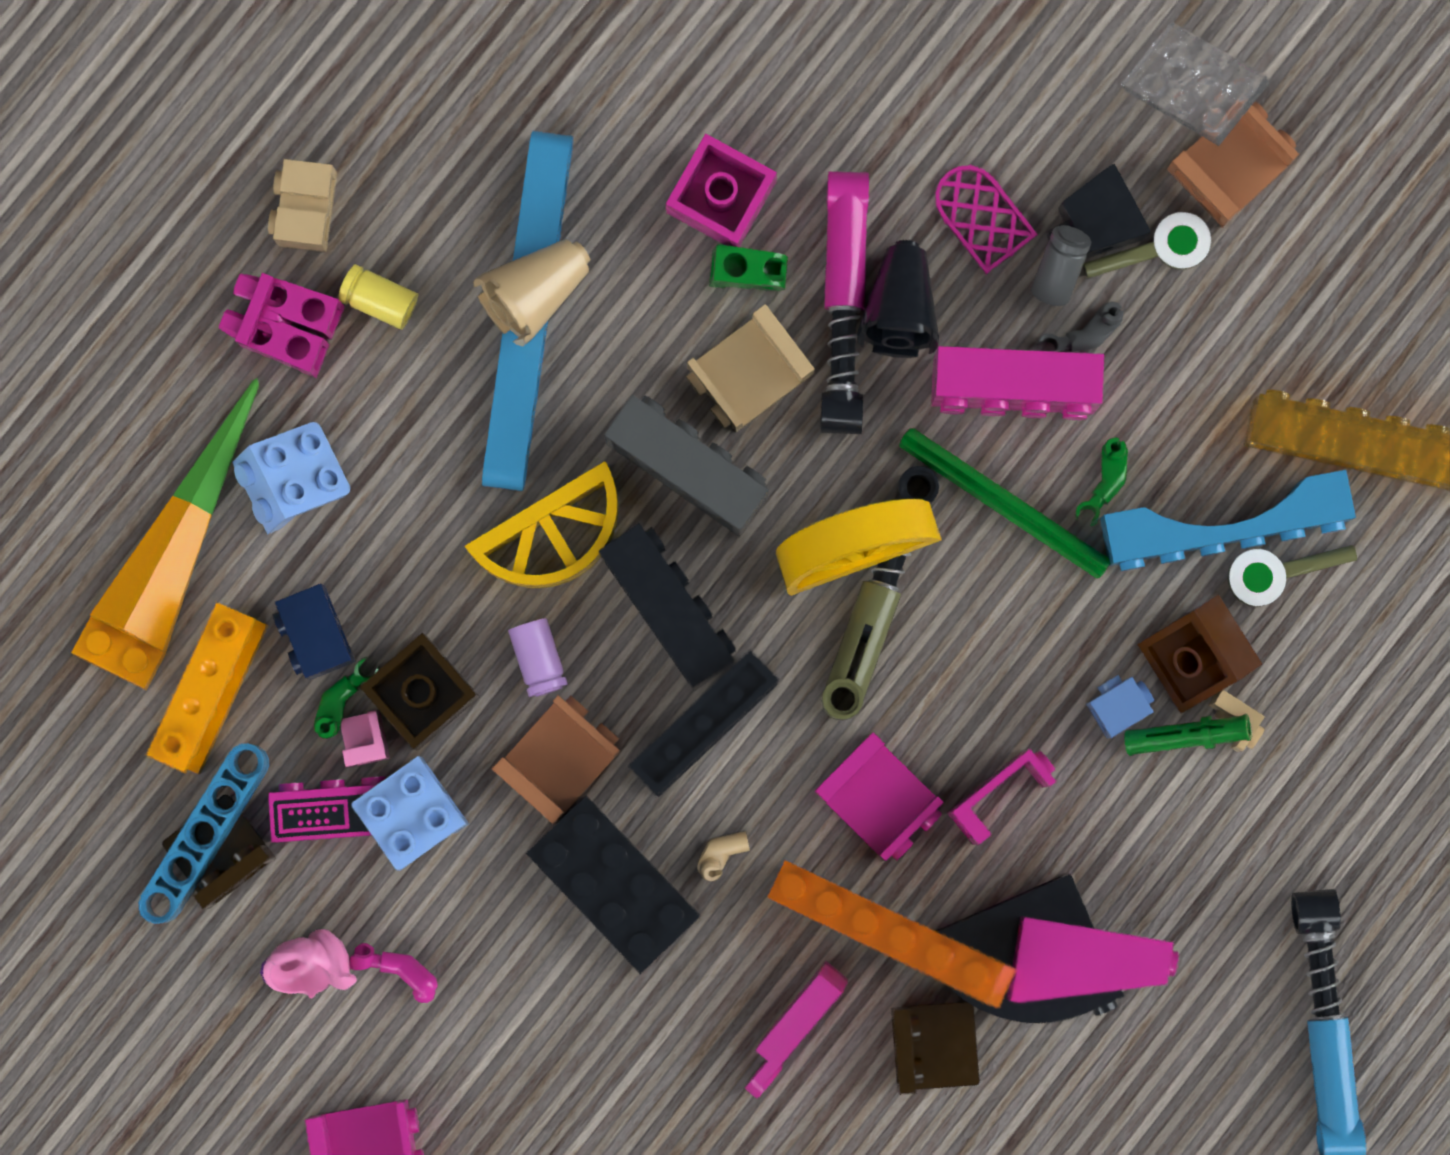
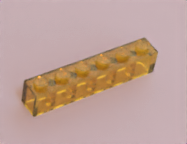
[1244,389,1450,491]

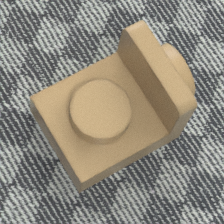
[1209,690,1265,752]

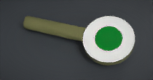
[1083,212,1211,279]
[1228,545,1357,607]

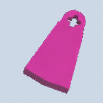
[744,961,848,1099]

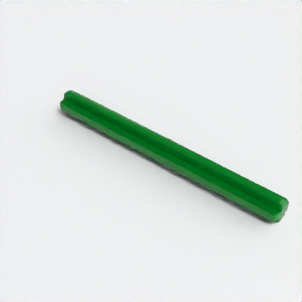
[899,428,1110,579]

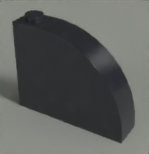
[935,873,1124,1023]

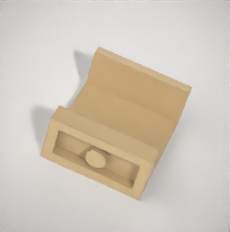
[686,304,815,432]

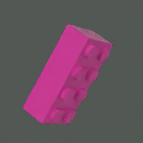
[931,346,1104,420]

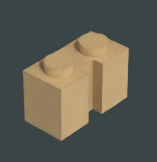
[268,159,337,252]

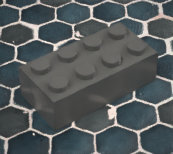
[604,395,769,537]

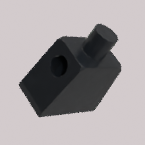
[1046,163,1151,258]

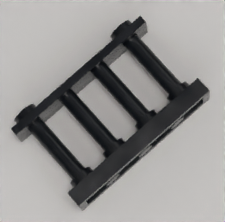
[628,650,779,797]

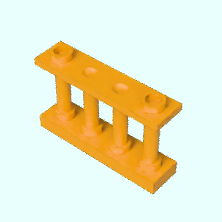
[146,602,269,774]

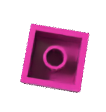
[666,133,777,247]

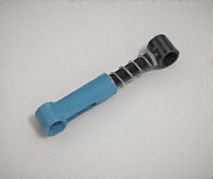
[1291,889,1366,1155]

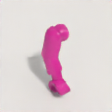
[349,943,438,1003]

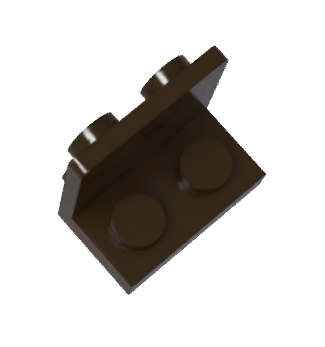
[162,794,276,909]
[891,1002,980,1095]

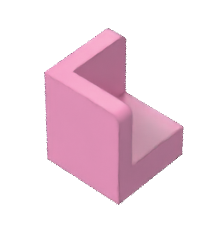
[340,710,390,768]

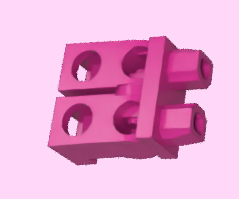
[219,273,345,378]

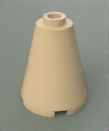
[473,239,590,346]

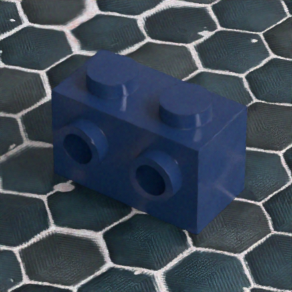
[272,583,356,680]

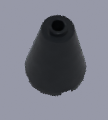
[857,240,939,358]

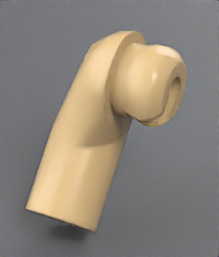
[697,831,750,881]

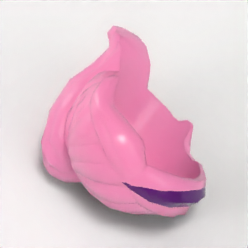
[260,929,357,999]

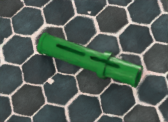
[1124,714,1252,756]

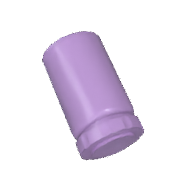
[508,618,568,697]

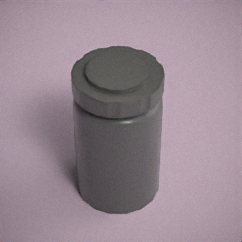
[1031,225,1092,306]

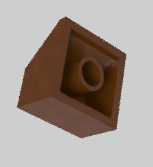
[1137,594,1262,713]

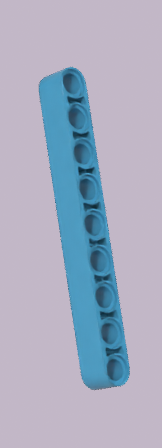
[482,131,573,491]

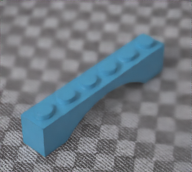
[1100,470,1356,571]

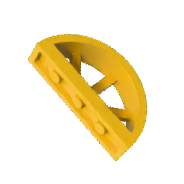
[465,461,618,588]
[776,499,941,596]

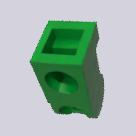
[709,244,788,291]

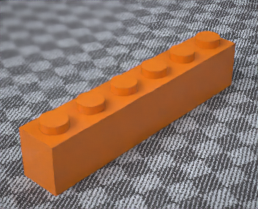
[767,860,1016,1008]

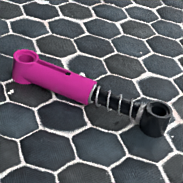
[821,171,869,434]

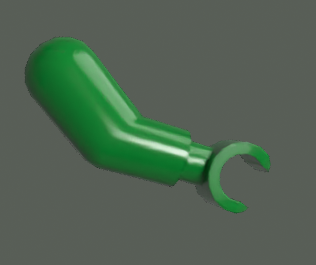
[1075,437,1128,526]
[314,657,380,739]

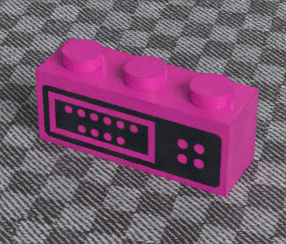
[268,776,386,843]

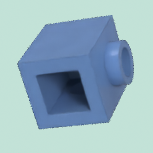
[1086,675,1154,739]

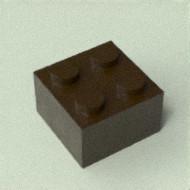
[360,633,480,751]

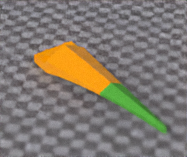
[71,379,259,691]

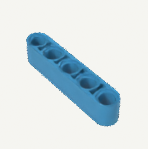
[139,743,269,924]

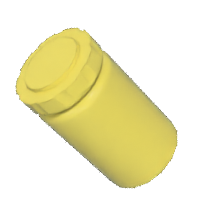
[338,264,418,330]

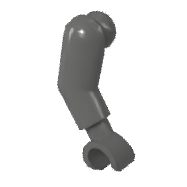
[1037,302,1124,352]

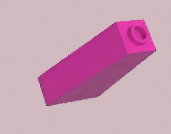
[1007,916,1179,1002]

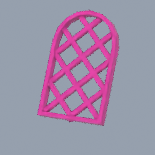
[935,165,1038,275]

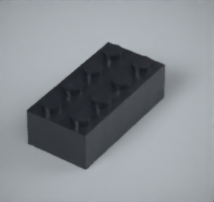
[598,523,736,691]
[526,796,701,974]

